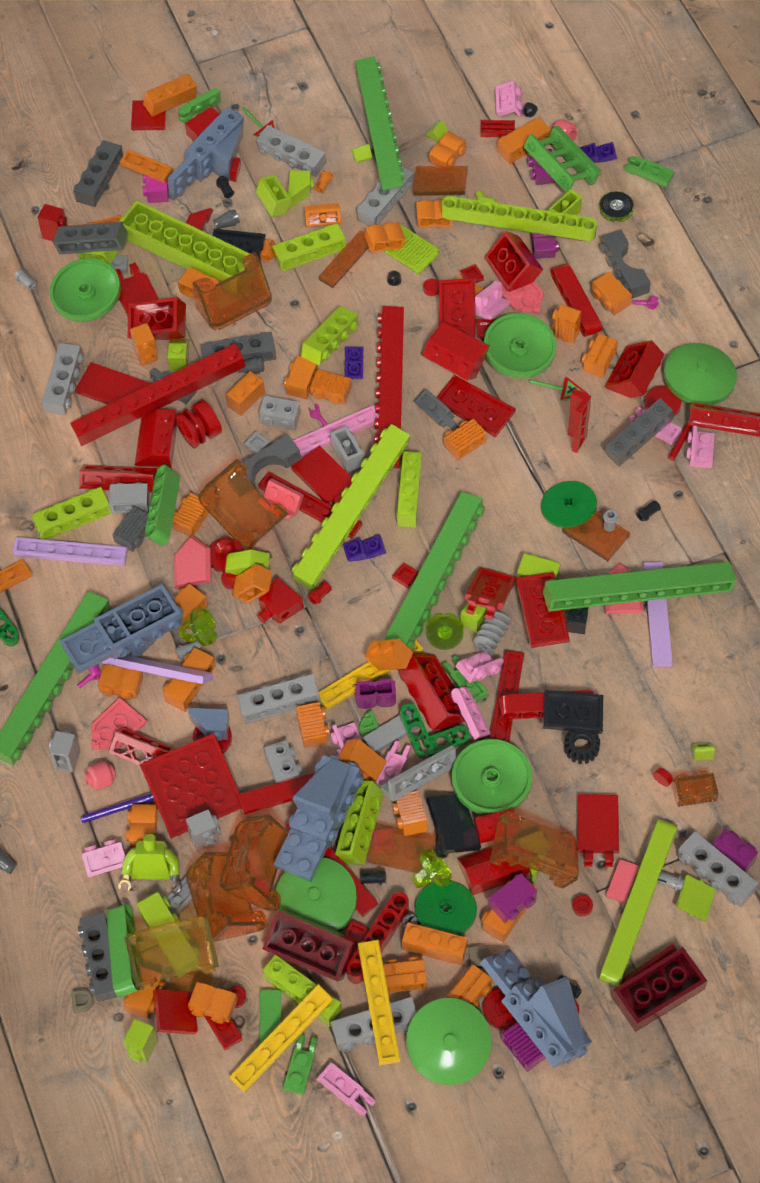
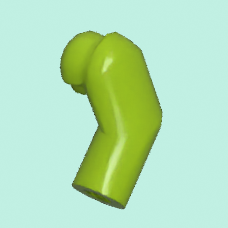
[475,190,498,203]

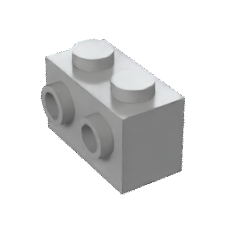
[259,395,301,430]
[330,426,365,472]
[109,483,149,513]
[49,731,80,773]
[264,740,302,784]
[186,810,221,852]

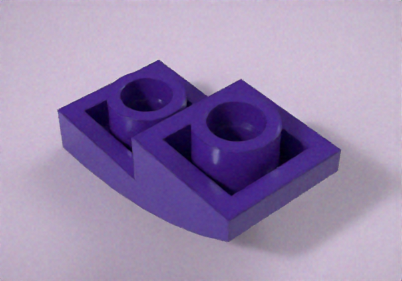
[579,142,617,163]
[345,347,364,379]
[343,534,387,562]

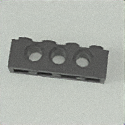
[73,140,123,207]
[53,222,128,254]
[200,332,276,362]
[605,398,674,467]
[78,912,118,1002]

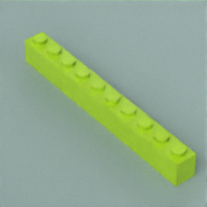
[291,424,410,591]

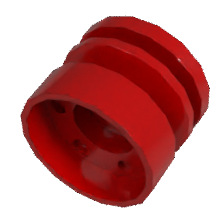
[175,400,222,449]

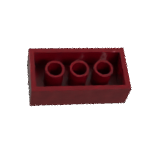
[262,909,358,982]
[612,947,707,1032]

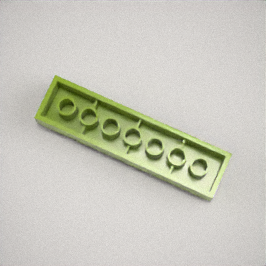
[119,200,256,293]

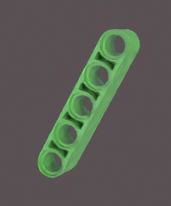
[145,465,180,546]
[107,903,141,998]

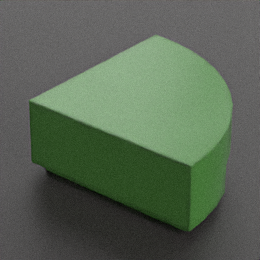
[359,710,379,736]

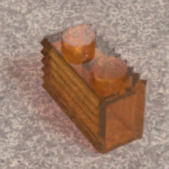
[672,771,718,807]

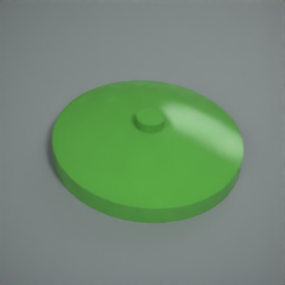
[50,258,121,322]
[484,313,556,379]
[663,343,737,405]
[452,739,532,815]
[275,857,357,932]
[406,998,492,1085]

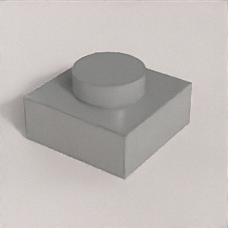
[111,255,129,274]
[244,432,271,454]

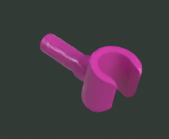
[633,295,659,310]
[309,404,328,426]
[77,665,101,688]

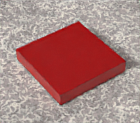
[131,100,166,131]
[153,989,198,1035]

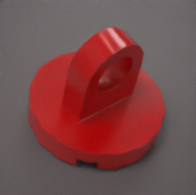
[209,537,244,573]

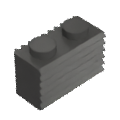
[112,506,148,552]

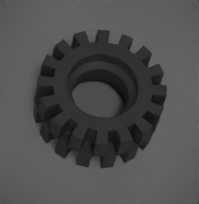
[564,731,600,764]

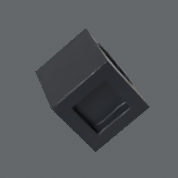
[567,607,589,635]

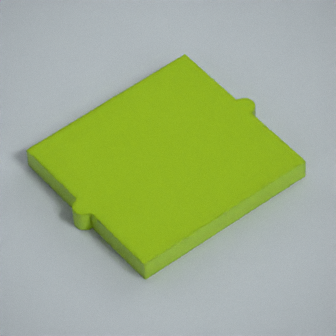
[676,875,715,922]

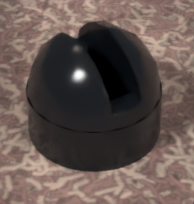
[523,102,538,117]
[387,270,401,286]

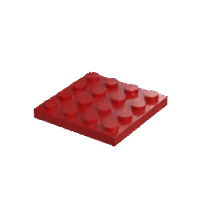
[140,733,241,839]

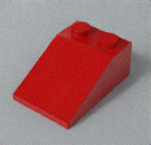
[127,297,186,340]

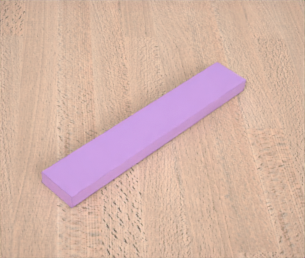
[13,537,128,567]
[643,562,673,667]
[102,655,213,684]

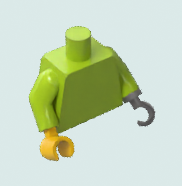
[118,834,182,894]

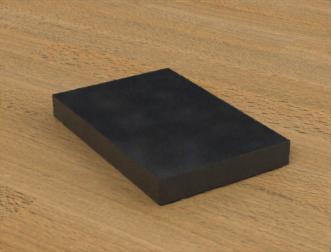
[212,228,266,265]
[543,690,603,734]
[426,794,481,854]

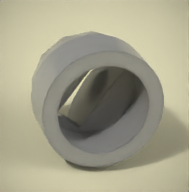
[402,913,418,930]

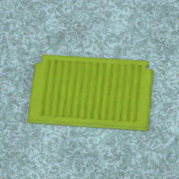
[383,224,440,275]

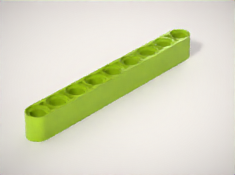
[442,196,597,241]
[599,819,678,987]

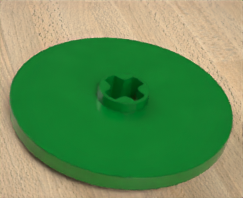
[541,481,597,528]
[415,881,477,936]

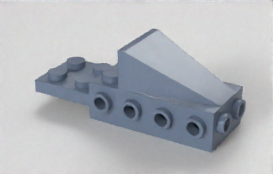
[168,107,244,200]
[60,584,184,674]
[273,755,364,882]
[480,949,592,1068]

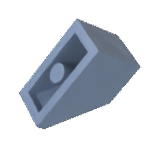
[188,708,230,741]

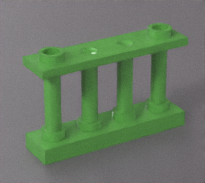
[524,126,602,192]

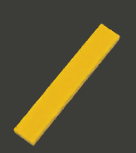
[318,640,424,711]
[358,940,401,1066]
[229,984,334,1093]

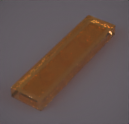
[319,230,369,288]

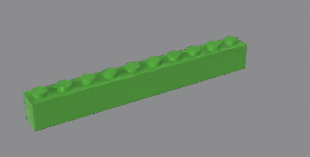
[355,56,405,191]
[384,492,485,651]
[543,562,736,611]
[0,591,111,766]

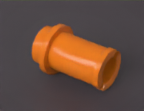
[314,170,333,193]
[260,239,275,262]

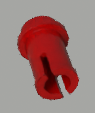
[308,581,332,605]

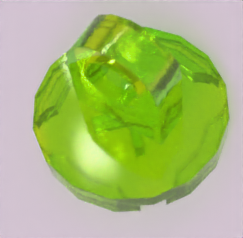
[179,608,217,646]
[412,850,452,888]

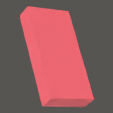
[606,859,639,904]

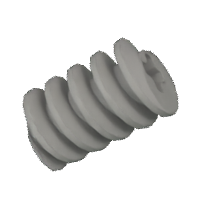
[473,611,512,655]

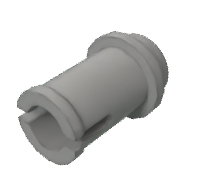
[15,269,37,291]
[603,510,618,532]
[175,640,201,659]
[658,871,684,892]

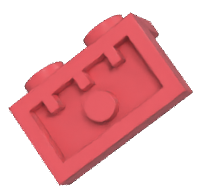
[258,478,304,519]

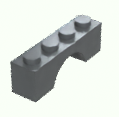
[600,229,651,299]
[225,434,302,497]

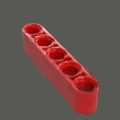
[550,263,602,337]
[499,690,594,720]
[347,892,409,984]

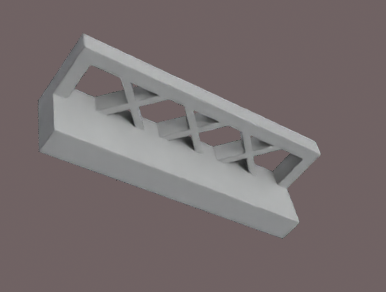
[380,745,456,802]

